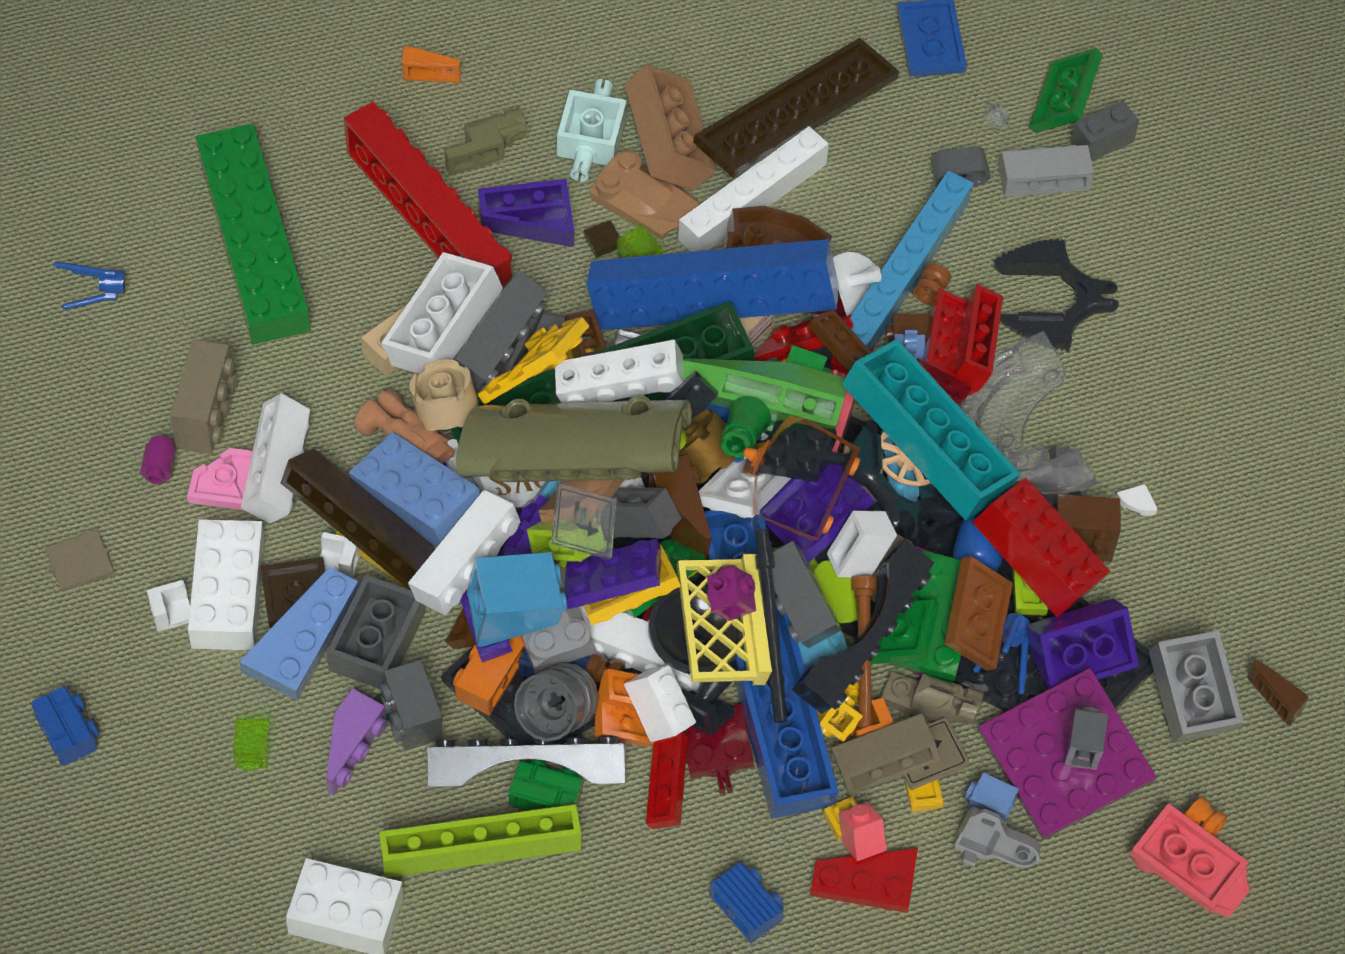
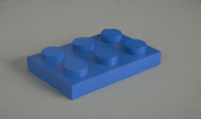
[897,0,967,77]

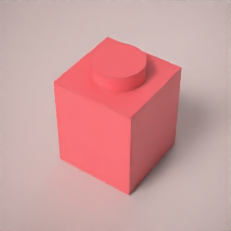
[839,802,887,861]

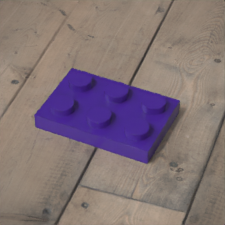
[564,538,661,609]

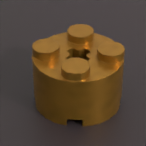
[679,409,735,484]

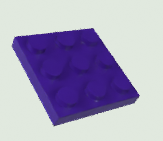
[761,464,875,563]

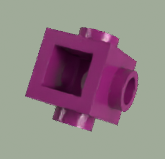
[707,566,756,621]

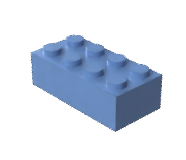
[349,432,481,547]

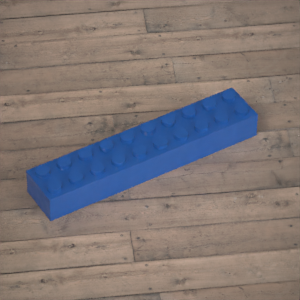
[704,510,839,819]

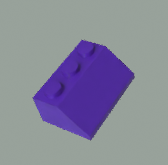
[1026,598,1139,690]

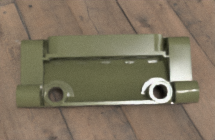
[456,395,692,482]

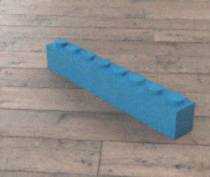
[850,170,974,350]

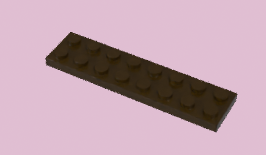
[693,38,899,178]

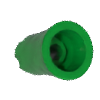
[721,396,771,459]

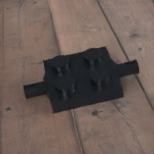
[756,420,848,482]

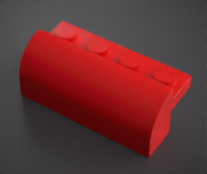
[923,284,1003,396]

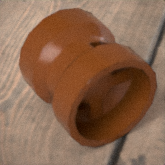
[913,263,951,305]

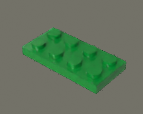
[892,551,961,681]

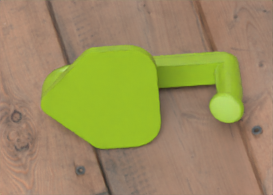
[772,546,858,623]

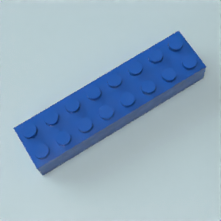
[587,239,839,330]

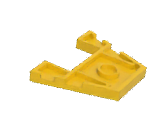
[477,317,590,404]

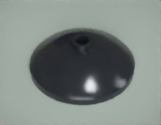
[648,584,743,674]

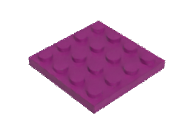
[978,668,1157,840]

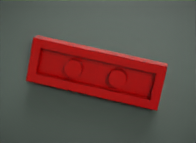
[646,732,688,830]

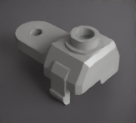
[954,806,1040,868]

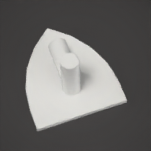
[833,252,881,316]

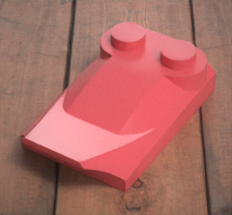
[1129,803,1250,918]

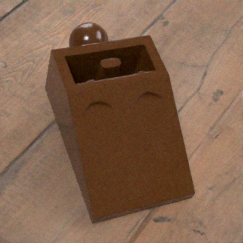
[647,455,712,560]

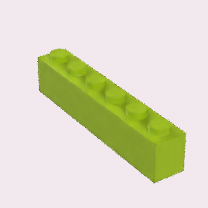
[379,804,581,878]

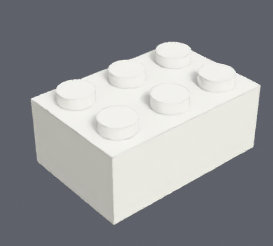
[286,858,403,954]

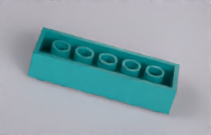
[842,339,1021,520]

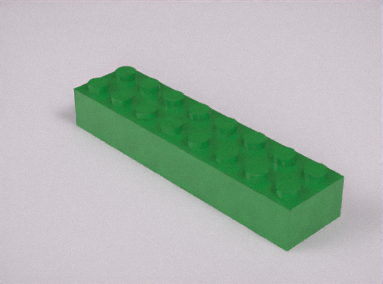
[196,123,311,345]

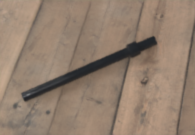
[755,529,787,723]

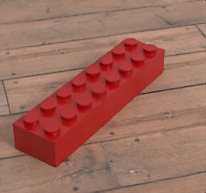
[344,101,513,287]

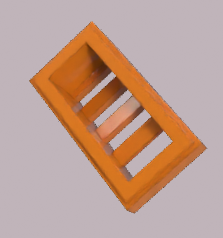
[402,46,461,83]

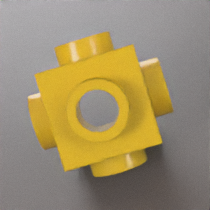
[816,695,863,742]

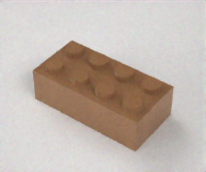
[625,64,716,191]

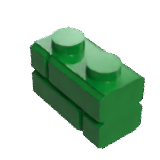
[509,760,583,811]

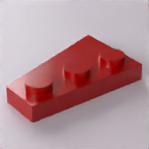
[754,316,854,361]
[810,848,918,913]

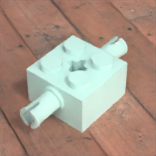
[557,79,627,182]

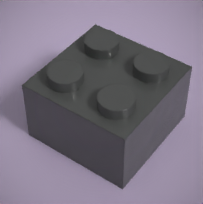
[380,659,442,751]

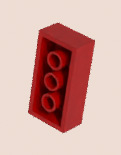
[973,478,1111,618]

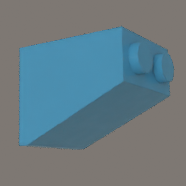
[467,552,567,647]

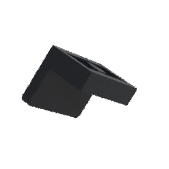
[680,687,735,736]

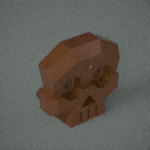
[723,206,832,249]

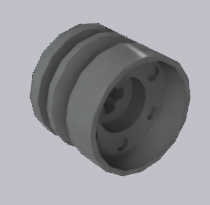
[514,662,599,741]

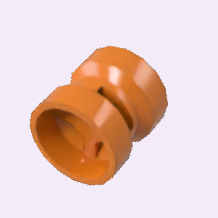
[1185,797,1228,837]

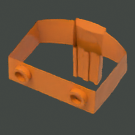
[741,416,860,541]

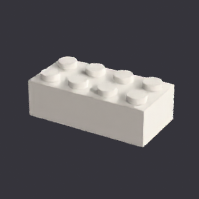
[381,252,503,374]
[188,520,265,650]

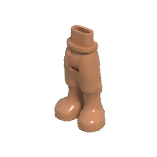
[355,390,455,464]

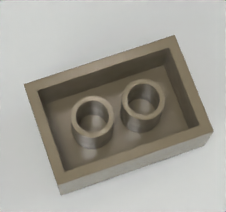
[170,339,237,454]

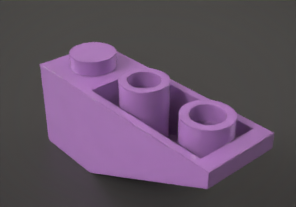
[326,688,388,796]

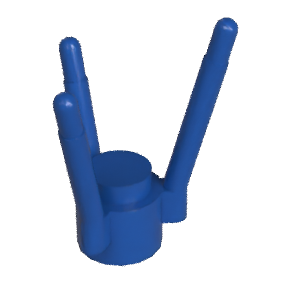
[54,261,125,310]
[973,613,1030,695]

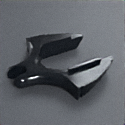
[994,239,1119,352]
[842,421,960,539]

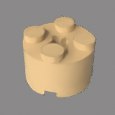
[409,359,478,431]

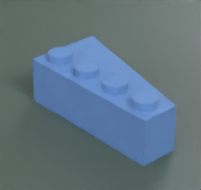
[239,567,358,701]

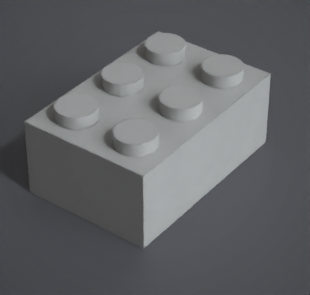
[1149,630,1244,743]

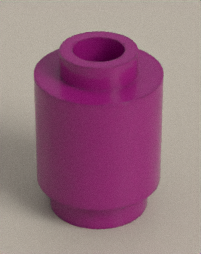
[140,436,176,484]

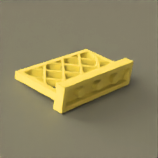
[677,554,772,685]

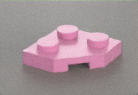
[187,448,253,510]

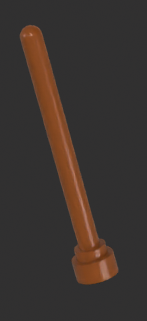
[851,575,877,729]

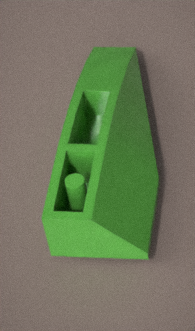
[670,358,846,429]

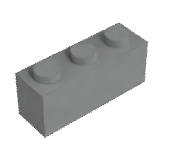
[999,145,1094,197]

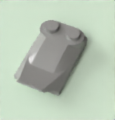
[520,552,596,673]

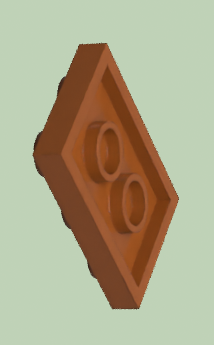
[945,556,1013,671]

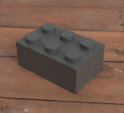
[326,574,425,689]

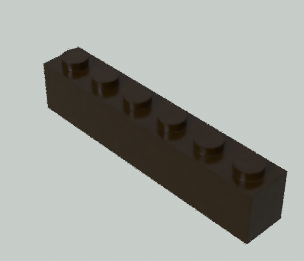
[280,448,436,590]

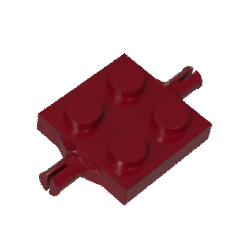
[682,704,754,794]

